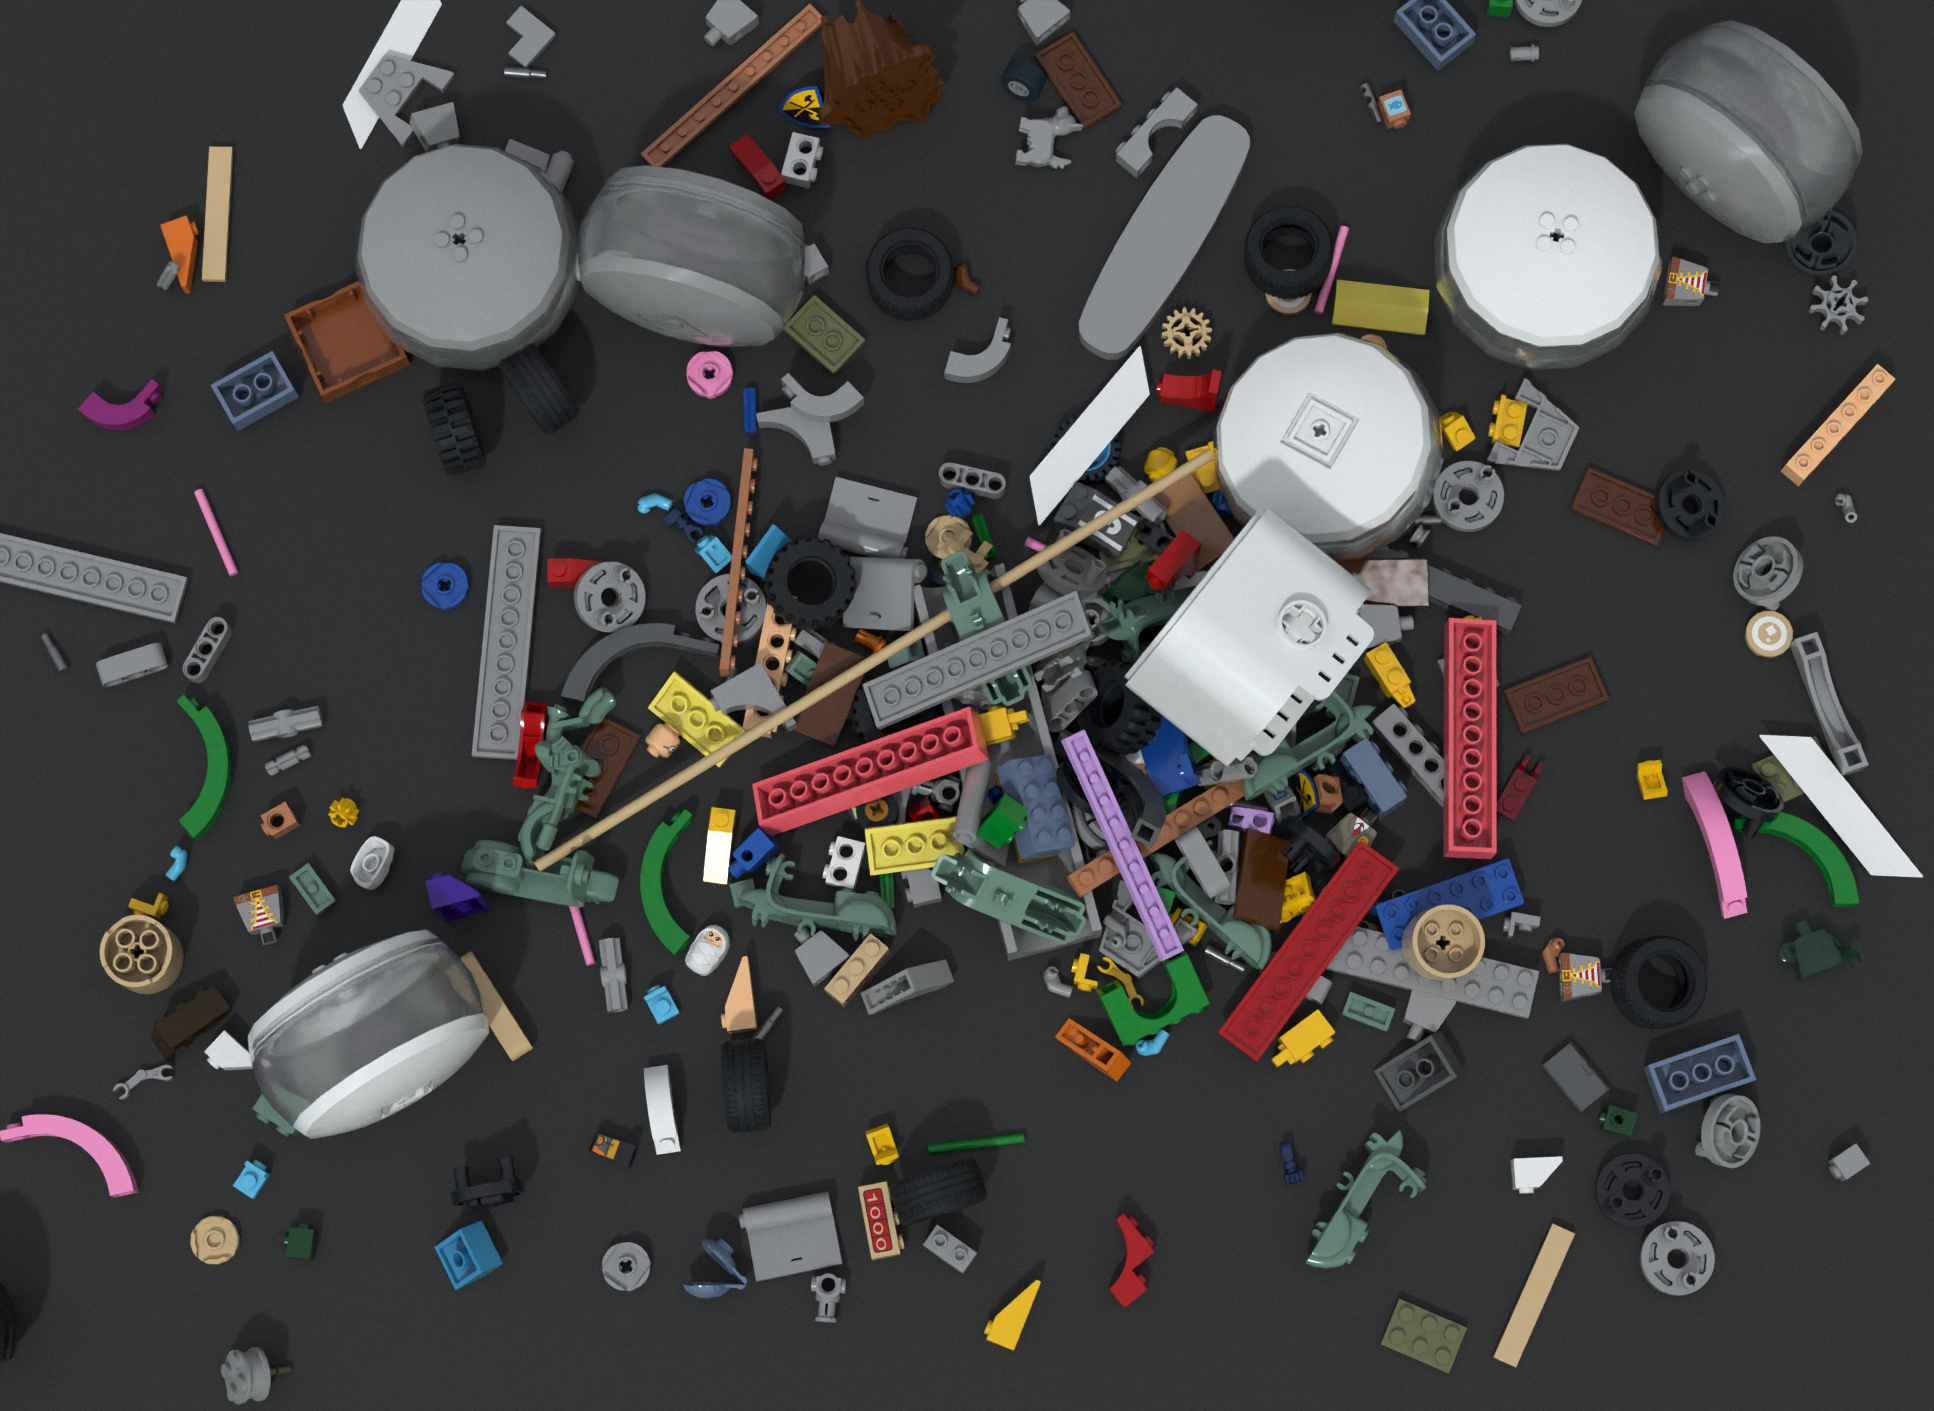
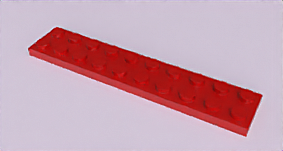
[1218,840,1399,1062]

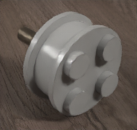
[221,1347,291,1404]

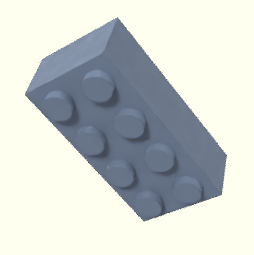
[996,754,1075,860]
[1643,1034,1756,1114]

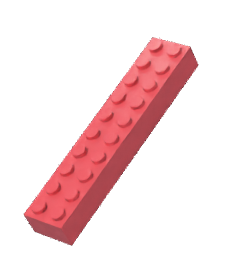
[1443,618,1497,859]
[752,706,989,836]

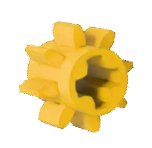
[328,798,359,828]

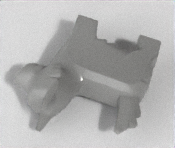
[1015,106,1083,169]
[1034,641,1090,692]

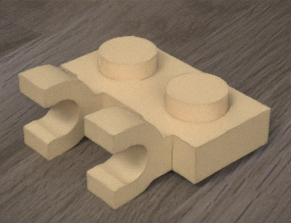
[936,528,993,573]

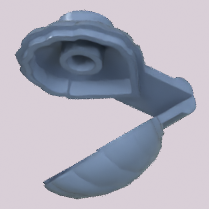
[683,1238,747,1299]

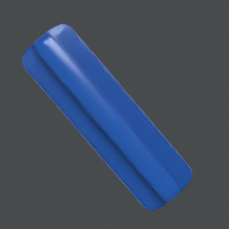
[743,388,757,434]

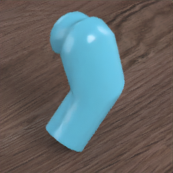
[637,493,673,514]
[165,846,187,882]
[1136,1030,1170,1056]

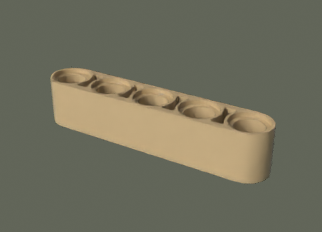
[451,951,533,1061]

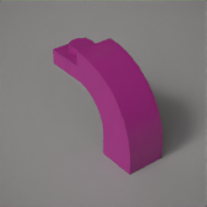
[78,379,163,431]

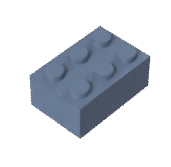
[1394,0,1476,71]
[211,351,299,431]
[1339,738,1407,820]

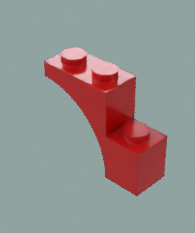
[513,702,548,789]
[1109,1213,1155,1309]

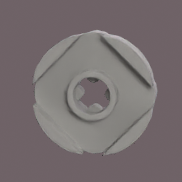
[602,1242,651,1291]

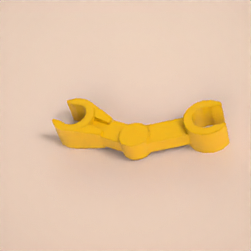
[1097,957,1144,1009]

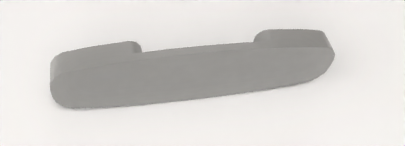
[1078,115,1250,360]

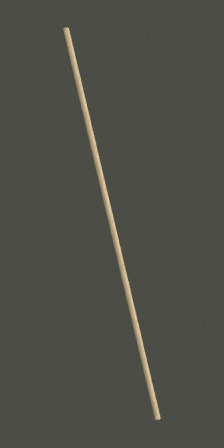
[534,449,1214,872]

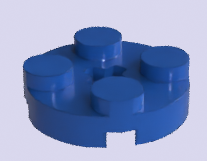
[684,478,731,526]
[422,562,470,611]

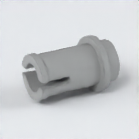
[1510,44,1539,62]

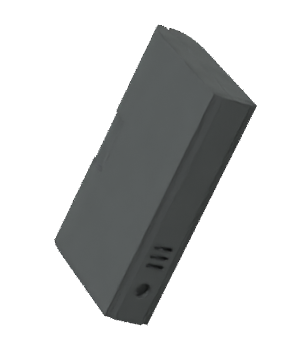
[1542,1042,1610,1112]

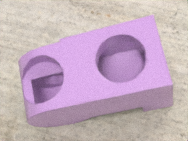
[1228,807,1275,835]

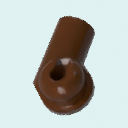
[954,263,981,295]

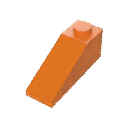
[160,215,199,294]
[1055,1018,1131,1082]

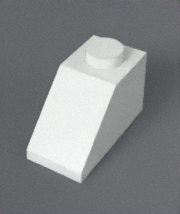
[204,1031,263,1070]
[1511,1156,1563,1194]

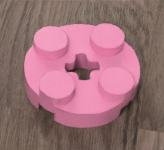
[686,351,734,399]

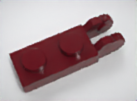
[1497,754,1545,822]

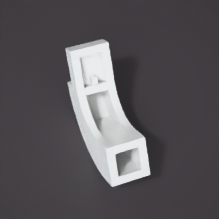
[644,1065,681,1155]

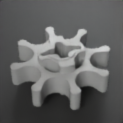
[1808,275,1868,335]

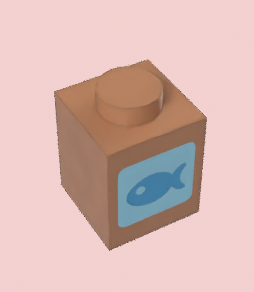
[1378,89,1411,129]

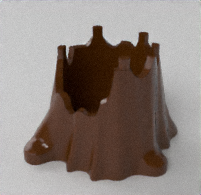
[818,0,946,138]

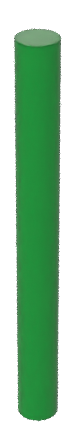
[928,1133,1025,1154]

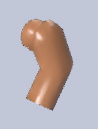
[1542,938,1565,974]

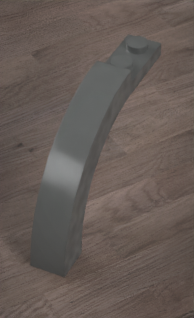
[561,623,721,705]
[1053,729,1166,848]

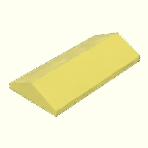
[1332,280,1430,336]
[648,671,747,768]
[864,816,964,876]

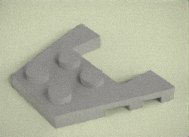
[359,54,455,147]
[1486,378,1579,471]
[1099,880,1198,978]

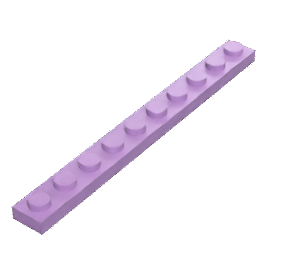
[1061,729,1184,961]

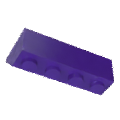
[425,873,492,923]

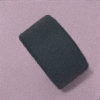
[1001,58,1046,101]

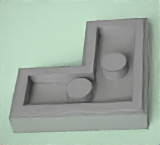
[506,6,556,68]

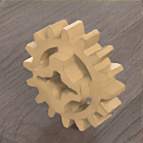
[1161,307,1212,359]

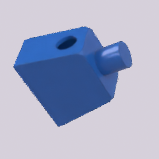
[728,828,782,879]

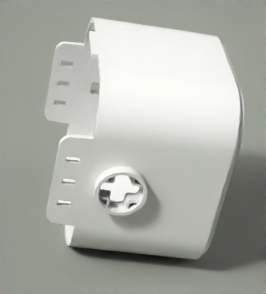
[1124,508,1374,767]

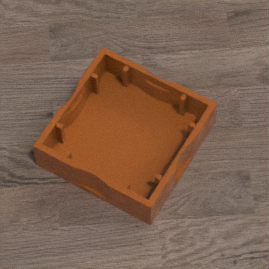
[284,279,411,403]

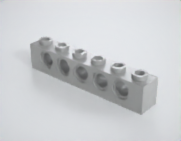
[1371,703,1444,809]

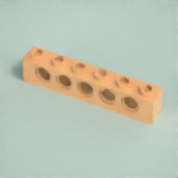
[1781,364,1895,487]
[743,596,798,738]

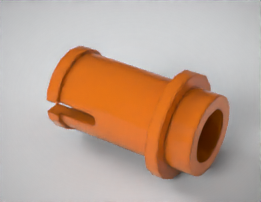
[855,628,887,653]

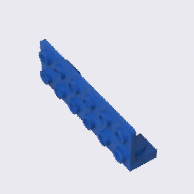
[1141,716,1201,798]
[1370,858,1524,950]

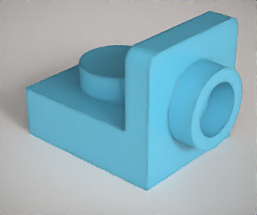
[694,535,732,573]
[644,985,680,1025]
[233,1160,270,1199]

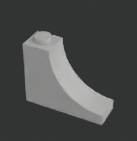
[756,407,836,466]
[709,663,797,732]
[861,959,954,1015]

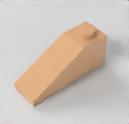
[721,956,758,1034]

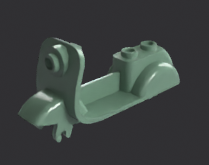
[941,551,1033,706]
[1097,585,1197,664]
[1241,688,1376,801]
[462,840,619,907]
[1149,840,1272,972]
[931,848,1086,944]
[738,853,896,941]
[1305,1129,1428,1269]

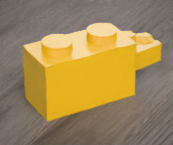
[1364,642,1416,709]
[976,705,1030,746]
[1271,1009,1335,1068]

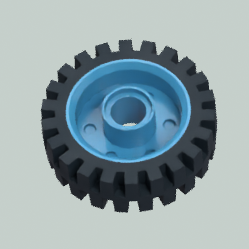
[1051,414,1120,485]

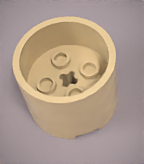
[1402,905,1485,981]
[100,915,184,994]

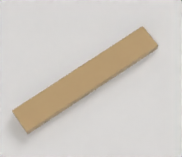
[202,147,234,282]
[1493,1223,1575,1368]

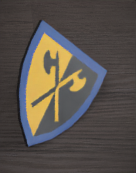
[778,85,831,128]
[1292,769,1320,820]

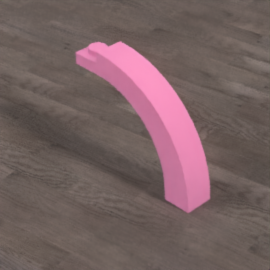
[1682,771,1747,919]
[0,1114,139,1197]

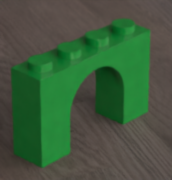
[1096,951,1210,1046]

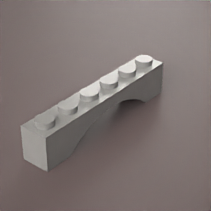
[1790,632,1869,776]
[890,786,942,908]

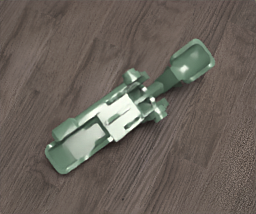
[518,687,616,867]

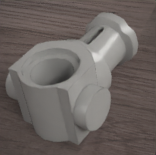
[912,776,961,812]
[811,1273,846,1323]

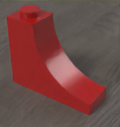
[1156,370,1222,413]
[1146,530,1202,593]

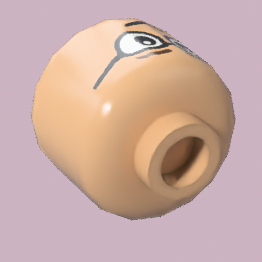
[645,723,680,758]

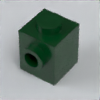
[1598,1105,1638,1139]
[284,1223,318,1260]

